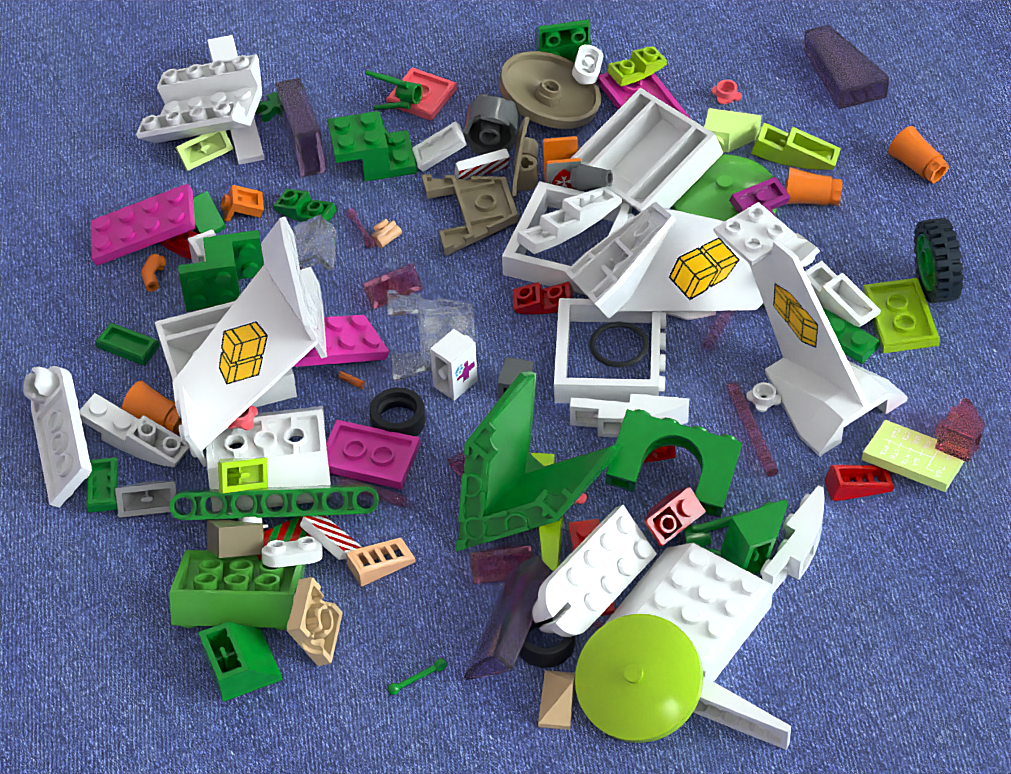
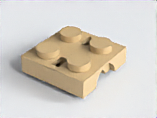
[287,577,343,666]

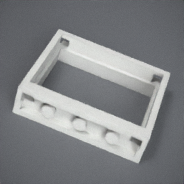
[502,181,635,295]
[554,298,666,403]

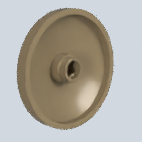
[498,51,601,129]

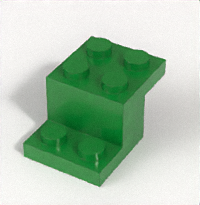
[327,111,417,182]
[178,230,264,312]

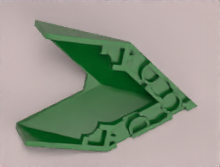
[455,371,624,552]

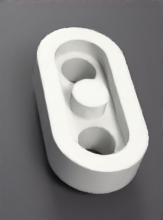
[572,45,603,85]
[262,536,323,568]

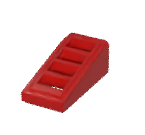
[825,465,894,501]

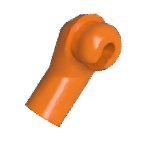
[141,254,166,292]

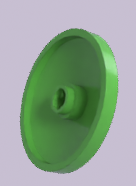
[671,154,777,221]

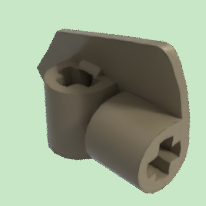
[512,117,539,199]

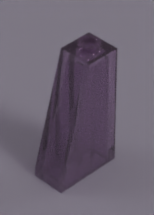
[804,25,889,109]
[275,78,326,178]

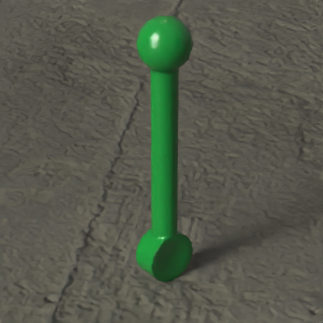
[387,658,448,695]

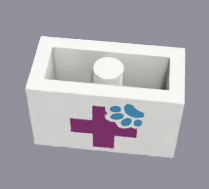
[430,329,478,401]

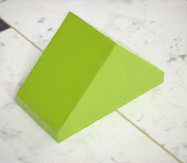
[218,457,268,493]

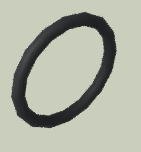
[589,321,649,368]

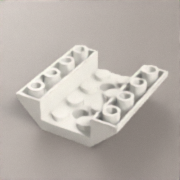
[136,54,262,143]
[206,406,332,512]

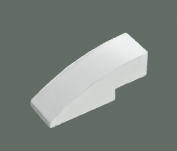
[805,261,881,327]

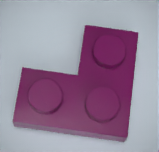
[729,177,791,217]

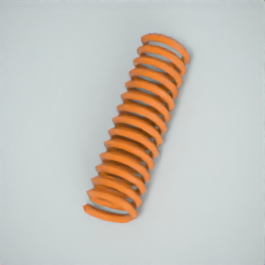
[338,371,365,389]

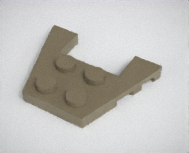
[421,174,519,255]

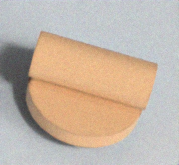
[371,219,402,248]

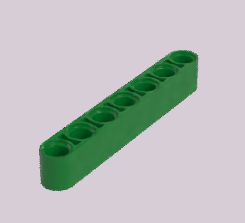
[169,484,379,520]

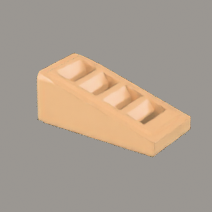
[346,538,416,587]

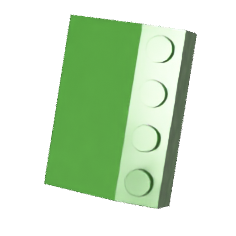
[169,550,306,630]

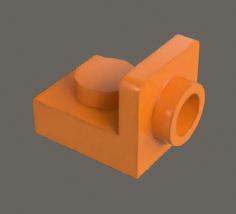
[220,185,264,222]

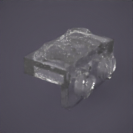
[293,214,337,271]

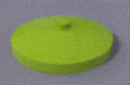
[575,614,703,743]

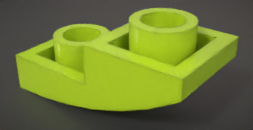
[607,46,667,87]

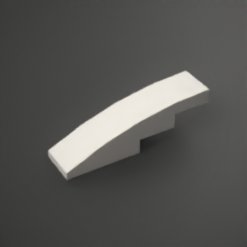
[517,187,622,254]

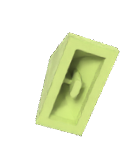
[175,131,234,171]

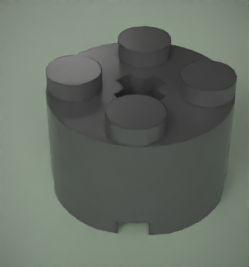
[463,94,519,155]

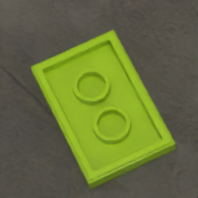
[862,277,940,353]

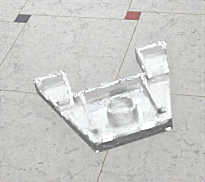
[387,290,477,382]

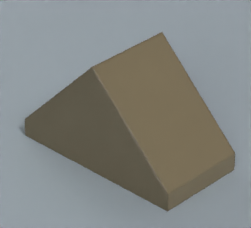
[207,519,264,558]

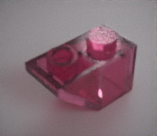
[934,397,985,462]

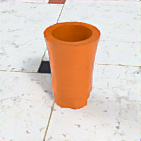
[888,126,949,184]
[785,167,843,206]
[122,380,182,435]

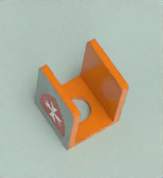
[543,136,581,190]

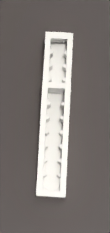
[207,35,265,165]
[693,676,791,750]

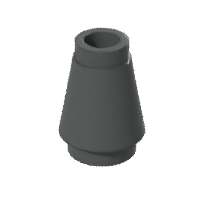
[570,164,613,191]

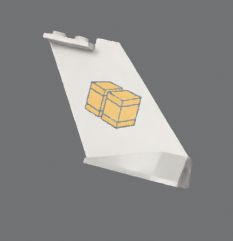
[565,201,820,319]
[713,202,908,457]
[172,217,327,467]

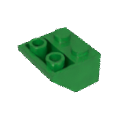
[535,19,591,62]
[720,499,788,575]
[198,622,283,702]

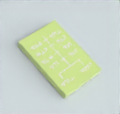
[861,420,968,492]

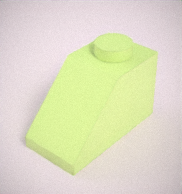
[704,108,761,153]

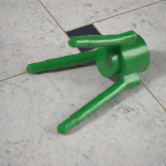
[365,70,423,110]
[684,514,736,557]

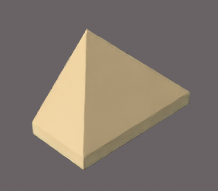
[538,670,575,730]

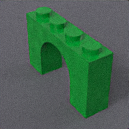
[605,409,742,518]

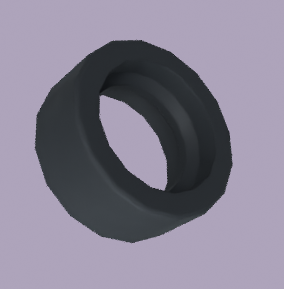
[369,387,426,437]
[516,609,575,668]

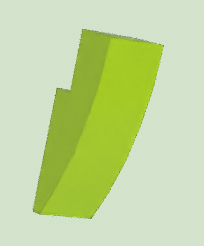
[751,122,841,170]

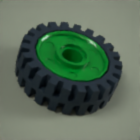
[913,218,963,303]

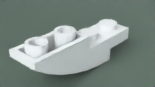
[79,393,190,467]
[570,394,689,437]
[760,485,824,594]

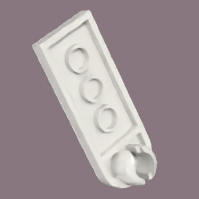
[23,366,92,508]
[532,505,657,637]

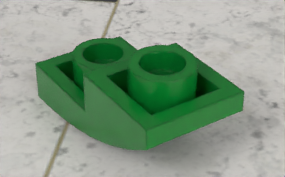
[273,188,337,228]

